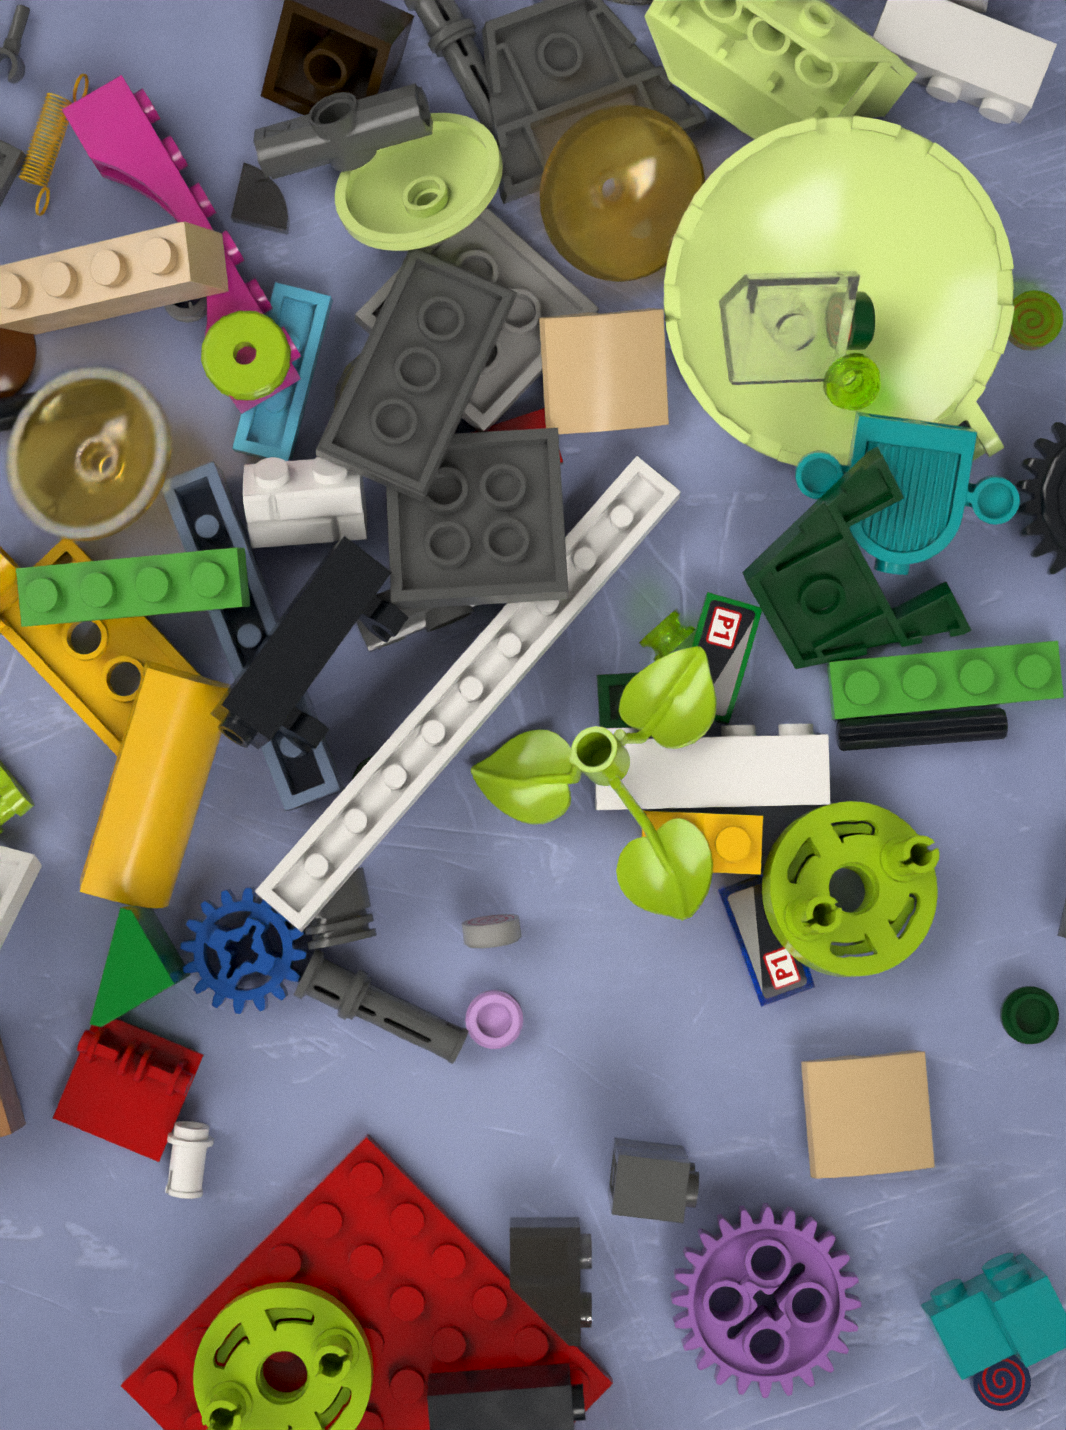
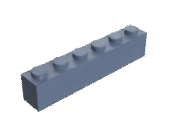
[159,461,345,811]

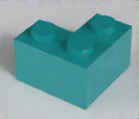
[921,1252,1066,1380]

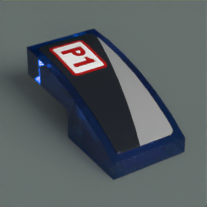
[718,873,815,1007]

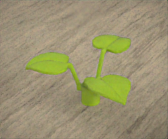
[471,646,717,921]

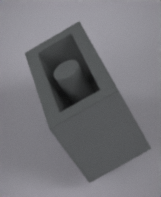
[608,1138,699,1223]

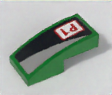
[691,592,762,725]

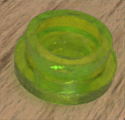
[823,353,881,410]

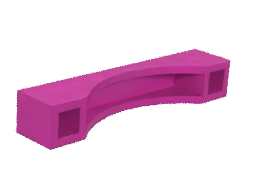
[62,75,301,414]

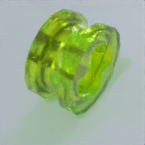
[639,608,696,661]

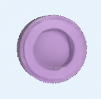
[465,990,523,1049]

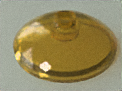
[540,105,705,282]
[6,367,172,541]

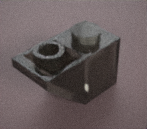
[510,1217,592,1346]

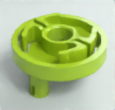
[762,801,939,977]
[193,1282,373,1430]

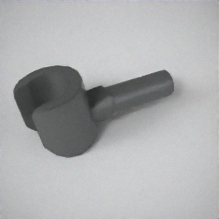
[0,5,30,84]

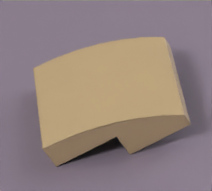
[539,308,669,434]
[801,1050,935,1179]

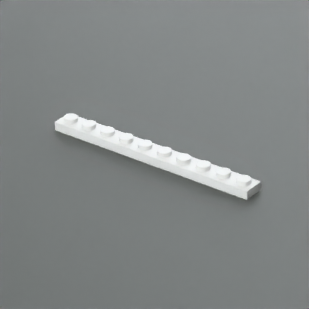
[255,456,681,933]

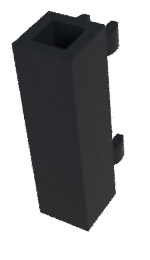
[210,536,409,754]

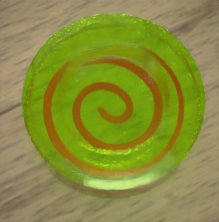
[1008,290,1063,351]

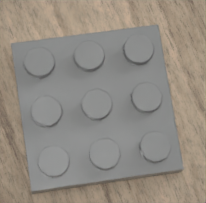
[355,207,599,432]

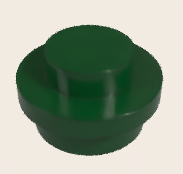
[1000,986,1059,1044]

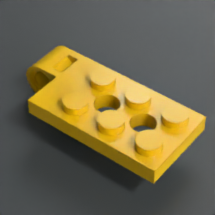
[0,535,203,756]

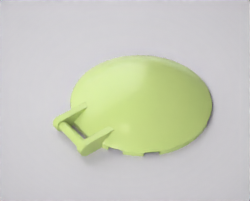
[664,116,1014,466]

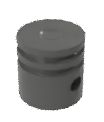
[305,867,377,949]

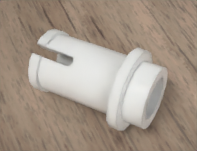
[165,1121,214,1199]

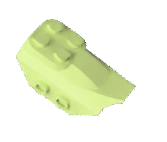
[644,0,918,140]

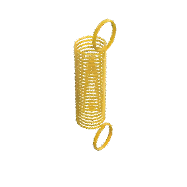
[18,73,89,216]

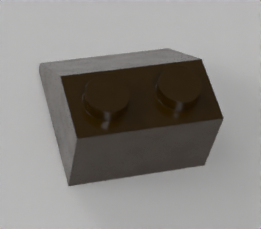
[260,0,414,115]

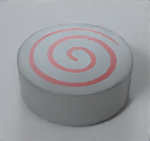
[462,914,521,948]

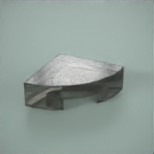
[231,163,290,235]

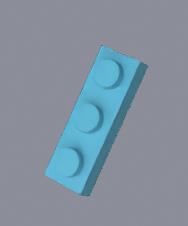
[232,282,333,461]

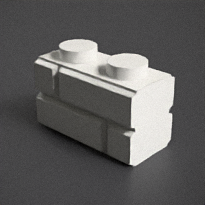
[243,456,367,548]

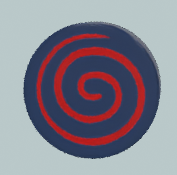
[969,1354,1031,1411]

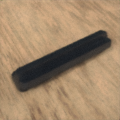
[836,708,1008,751]

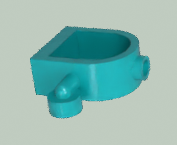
[795,411,1020,575]

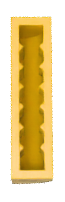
[79,660,231,908]

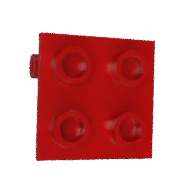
[53,1018,204,1162]

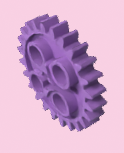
[671,1203,861,1398]

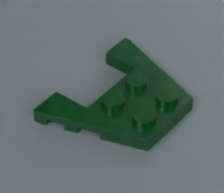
[742,446,972,669]

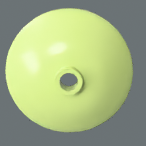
[335,113,503,251]

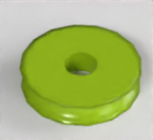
[201,311,291,400]

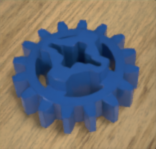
[180,887,309,1014]

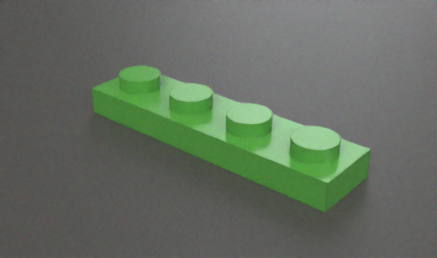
[16,547,250,627]
[827,641,1064,720]

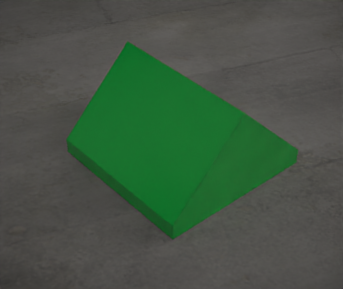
[90,905,191,1027]

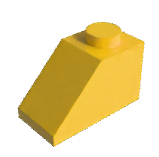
[641,810,763,875]

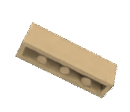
[0,221,229,335]

